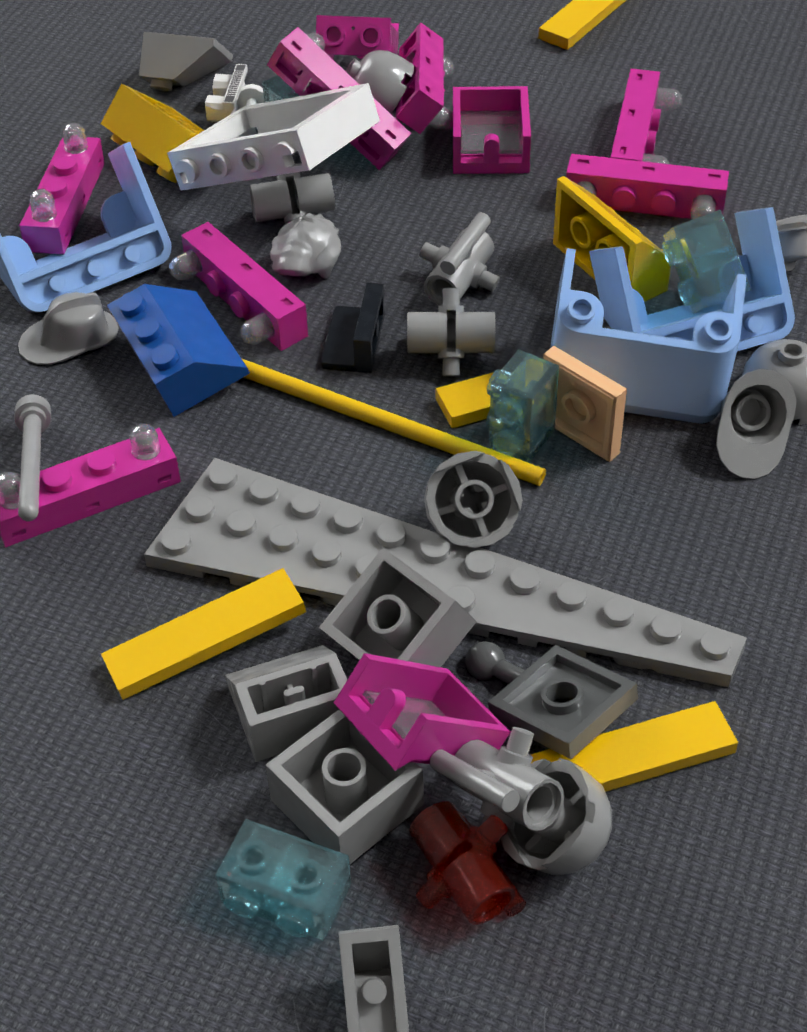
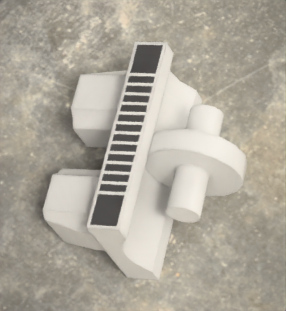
[205,64,270,122]

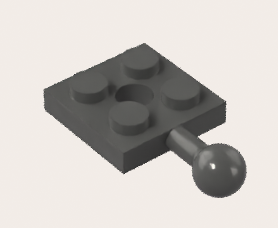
[465,641,638,760]

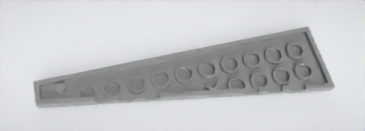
[144,458,747,687]

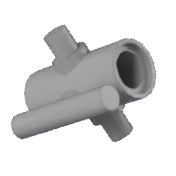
[250,159,335,224]
[419,212,500,306]
[407,288,495,377]
[430,727,564,842]

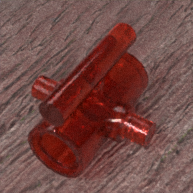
[409,801,526,925]

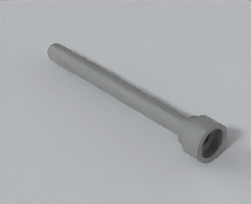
[14,394,51,521]

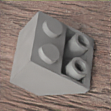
[225,645,347,762]

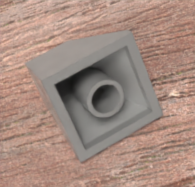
[139,32,233,91]

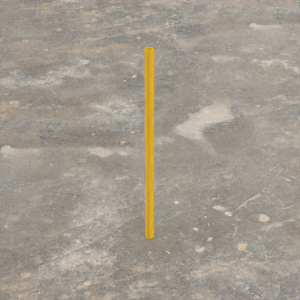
[241,358,546,486]

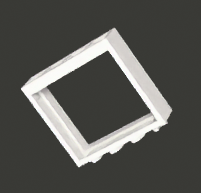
[167,83,380,191]

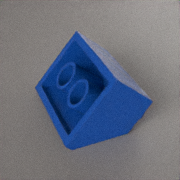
[107,284,250,417]

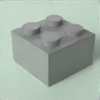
[319,547,477,667]
[265,710,424,871]

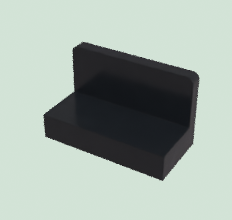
[321,283,385,373]

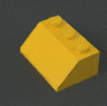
[101,83,204,183]
[553,176,672,302]

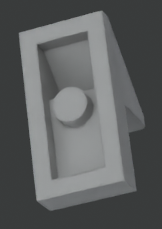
[338,925,409,1032]

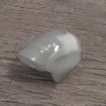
[270,213,341,279]

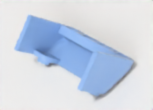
[0,142,171,313]
[589,207,795,351]
[550,248,747,423]

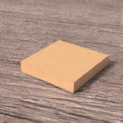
[540,346,627,462]

